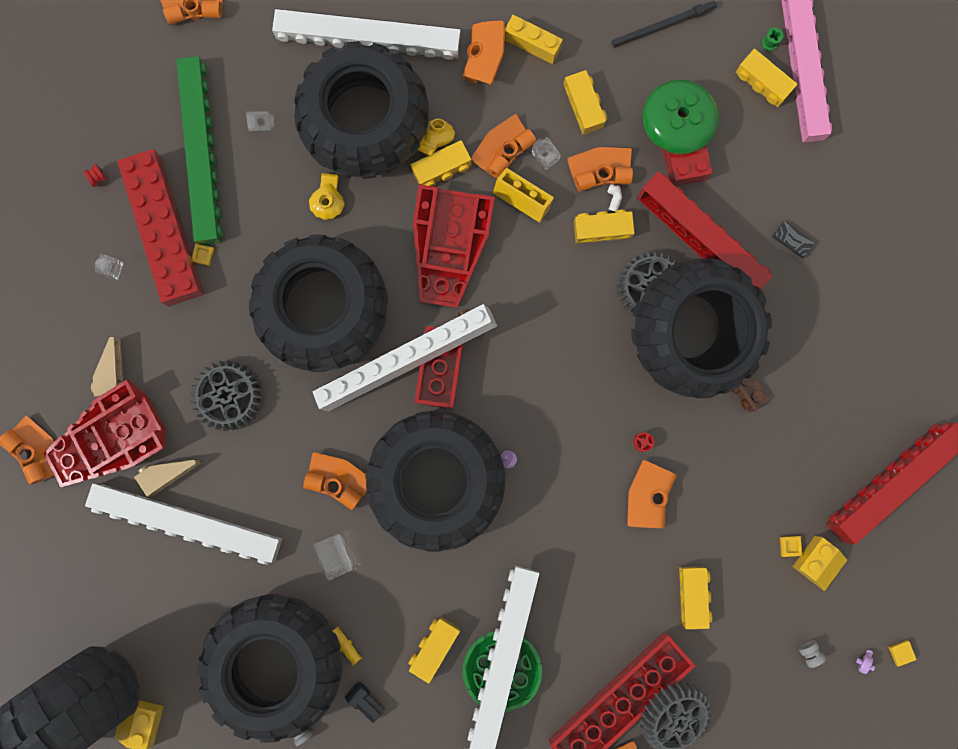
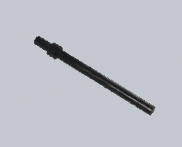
[612,0,717,47]

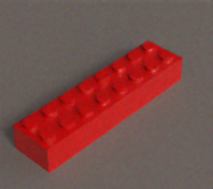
[117,149,204,307]
[637,171,773,289]
[826,422,958,545]
[548,632,696,749]

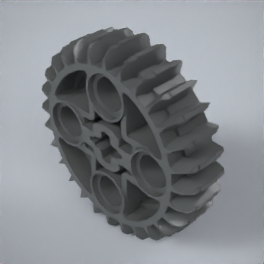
[617,251,677,317]
[190,360,263,431]
[640,681,712,749]

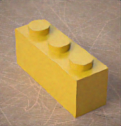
[505,15,563,64]
[735,48,797,107]
[564,70,607,135]
[410,140,472,187]
[493,168,554,223]
[573,210,634,243]
[679,566,712,629]
[408,616,460,684]

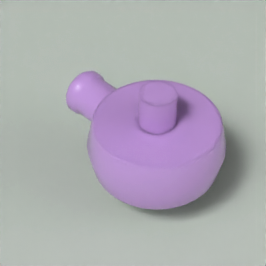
[500,450,517,469]
[856,650,875,674]

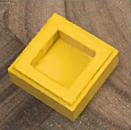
[192,243,215,266]
[779,536,802,557]
[888,640,917,667]

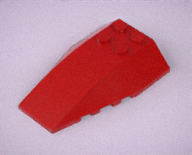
[413,184,495,308]
[43,379,165,487]

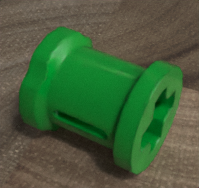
[761,27,783,51]

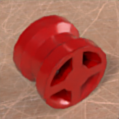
[83,164,107,188]
[633,432,655,452]

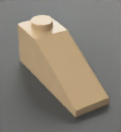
[91,337,123,397]
[134,460,201,496]

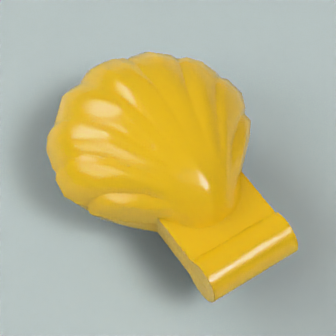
[418,119,455,156]
[309,173,345,220]

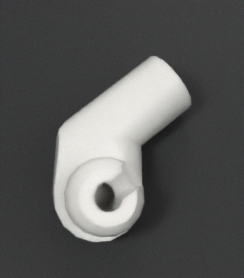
[607,184,622,211]

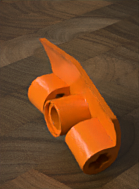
[160,0,223,25]
[462,21,505,85]
[471,114,537,179]
[567,147,633,192]
[0,416,55,485]
[303,452,367,511]
[627,460,677,528]

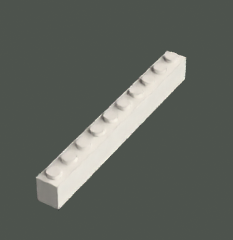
[272,9,461,60]
[313,304,497,411]
[85,483,282,565]
[465,565,539,749]

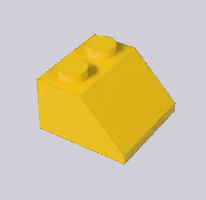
[792,536,847,591]
[114,700,164,749]

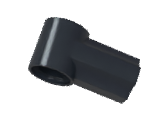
[344,681,385,723]

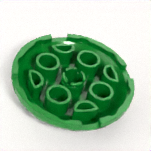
[642,79,719,155]
[463,631,542,713]

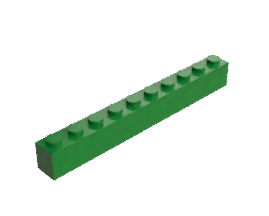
[176,56,224,245]

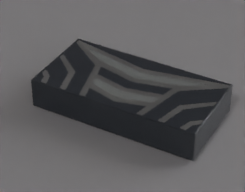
[772,221,815,259]

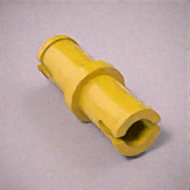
[333,626,362,666]

